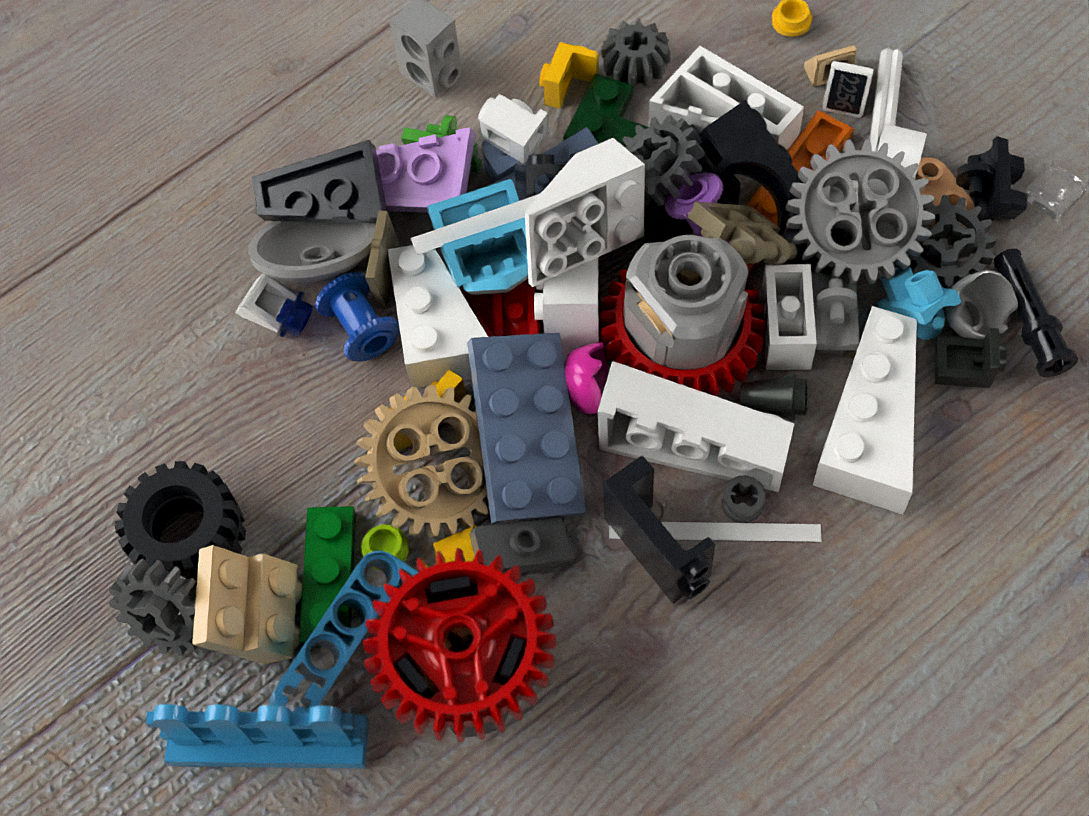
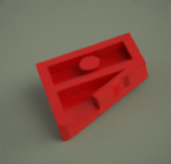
[459,278,541,337]

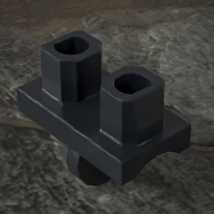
[956,136,1027,221]

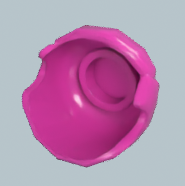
[564,342,609,414]

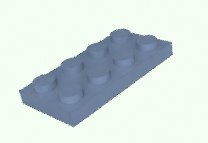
[467,333,586,524]

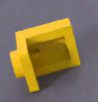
[539,42,599,109]

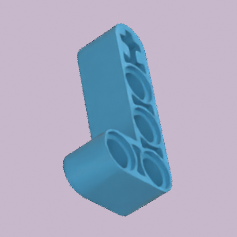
[269,551,419,713]

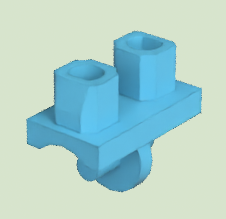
[877,267,962,340]

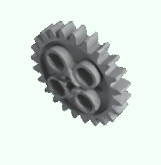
[786,139,935,286]

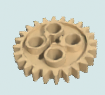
[354,384,489,538]

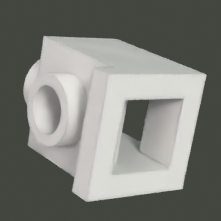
[478,94,548,163]

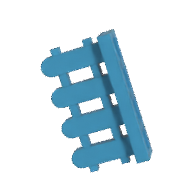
[146,704,369,769]

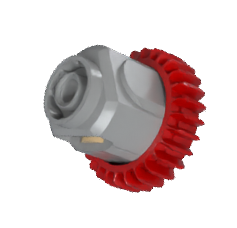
[599,235,766,397]

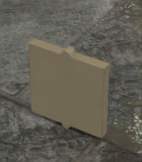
[365,210,399,309]

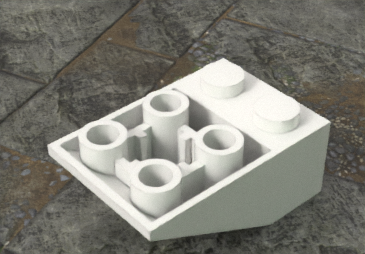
[525,138,645,287]

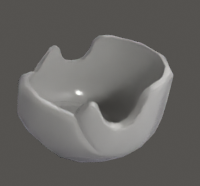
[945,269,1018,339]

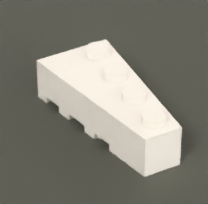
[813,306,917,515]
[598,361,794,492]

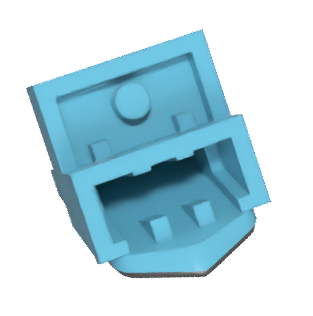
[427,179,528,295]

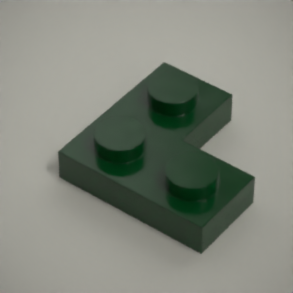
[563,73,648,147]

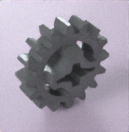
[622,115,705,208]
[907,195,997,289]
[109,559,198,656]

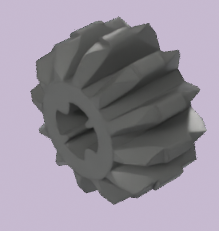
[601,18,671,89]

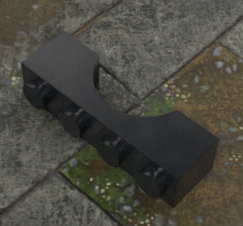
[698,100,849,271]

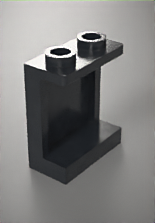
[603,455,715,604]

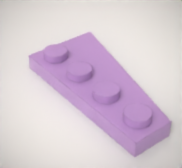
[376,127,475,213]

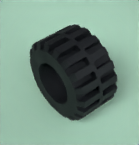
[115,461,246,590]

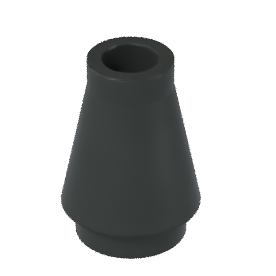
[740,374,808,419]

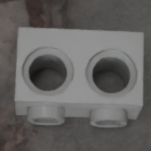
[389,0,462,98]

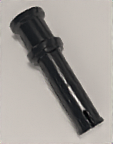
[993,248,1078,377]

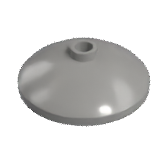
[248,221,376,283]

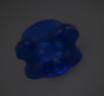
[276,291,314,338]

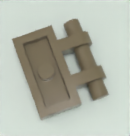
[688,201,797,264]

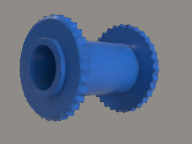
[315,272,400,362]

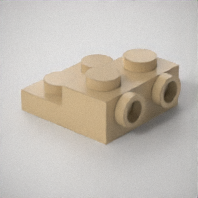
[192,545,303,664]

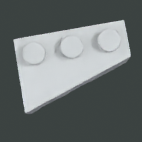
[388,245,488,388]

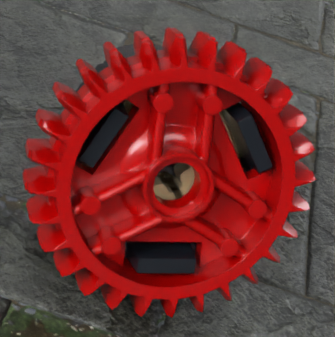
[363,547,556,743]

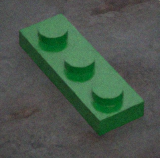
[299,506,356,648]

